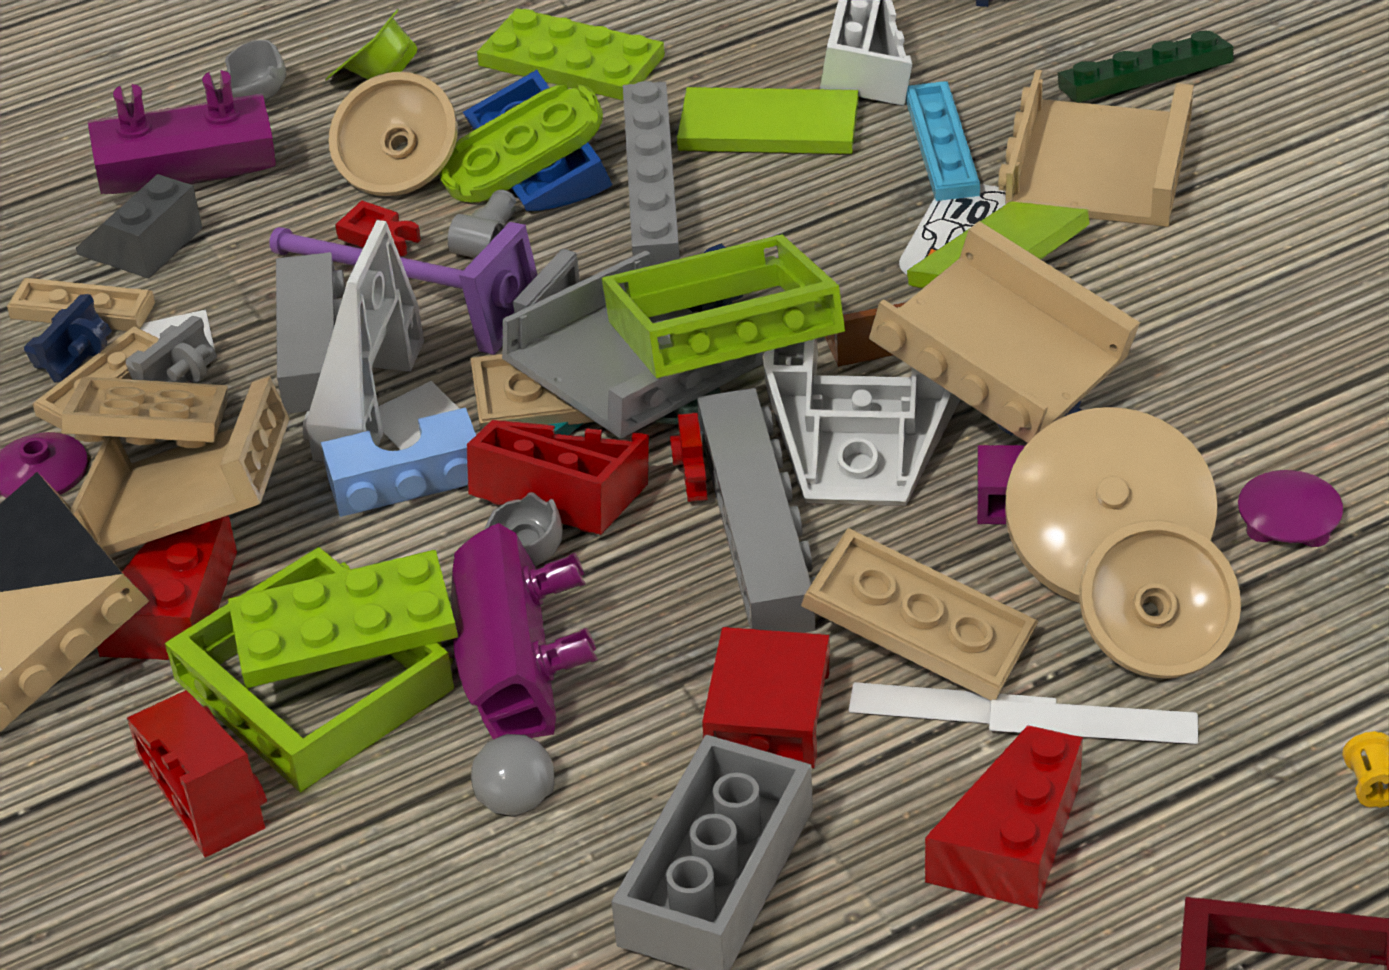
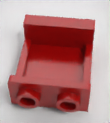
[702,627,831,769]

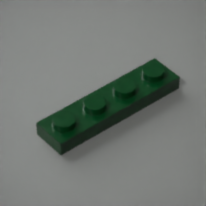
[1058,31,1234,103]

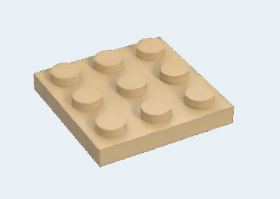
[61,377,228,448]

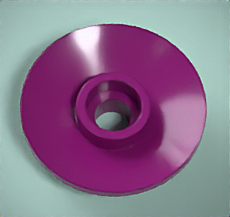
[0,432,88,498]

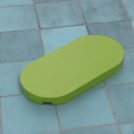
[439,84,603,202]

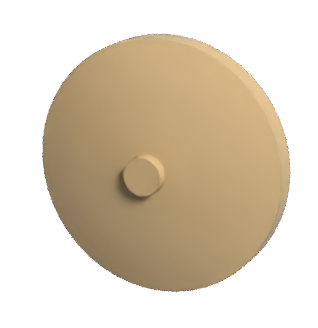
[1005,407,1217,604]

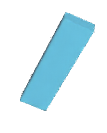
[906,81,980,201]

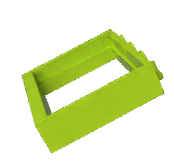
[602,234,845,379]
[165,547,454,793]

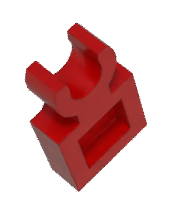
[335,200,421,256]
[670,413,708,502]

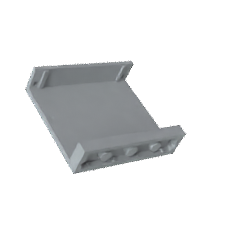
[502,250,763,439]

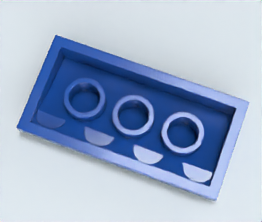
[463,70,613,211]

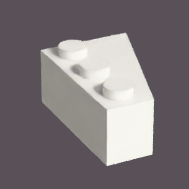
[820,0,913,106]

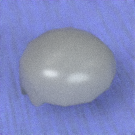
[225,40,287,101]
[485,492,562,567]
[471,734,554,816]

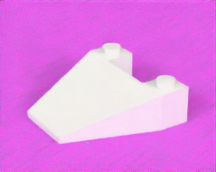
[303,220,424,462]
[763,339,960,506]

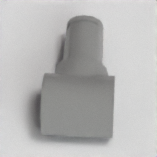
[448,190,517,258]

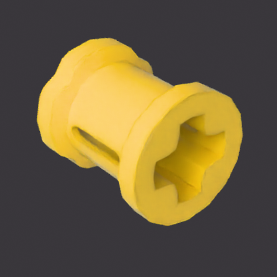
[1342,731,1389,807]

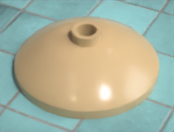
[329,72,458,196]
[1079,520,1241,679]

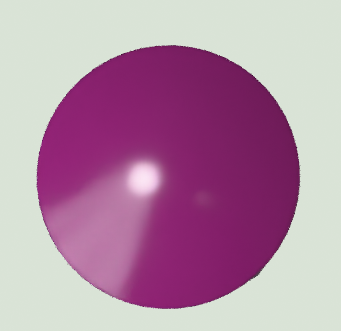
[1238,470,1343,547]

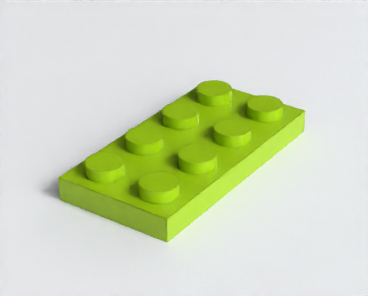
[477,8,665,101]
[228,549,458,688]

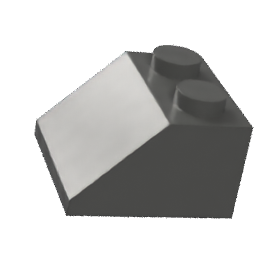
[76,174,203,279]

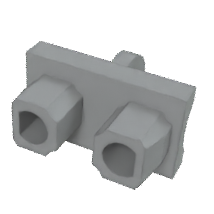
[126,316,217,383]

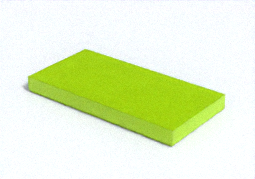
[677,87,858,154]
[907,201,1090,288]

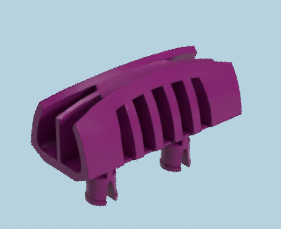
[88,70,276,194]
[451,523,598,739]

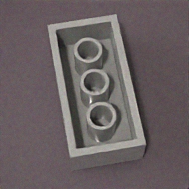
[611,735,813,970]

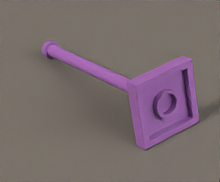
[269,222,537,355]

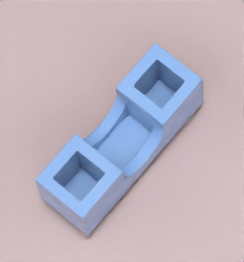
[321,407,476,517]

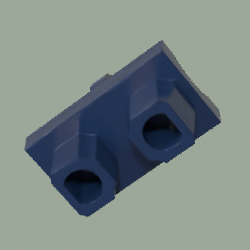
[24,294,112,382]

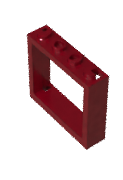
[1179,897,1389,970]

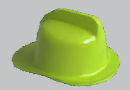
[325,8,417,81]

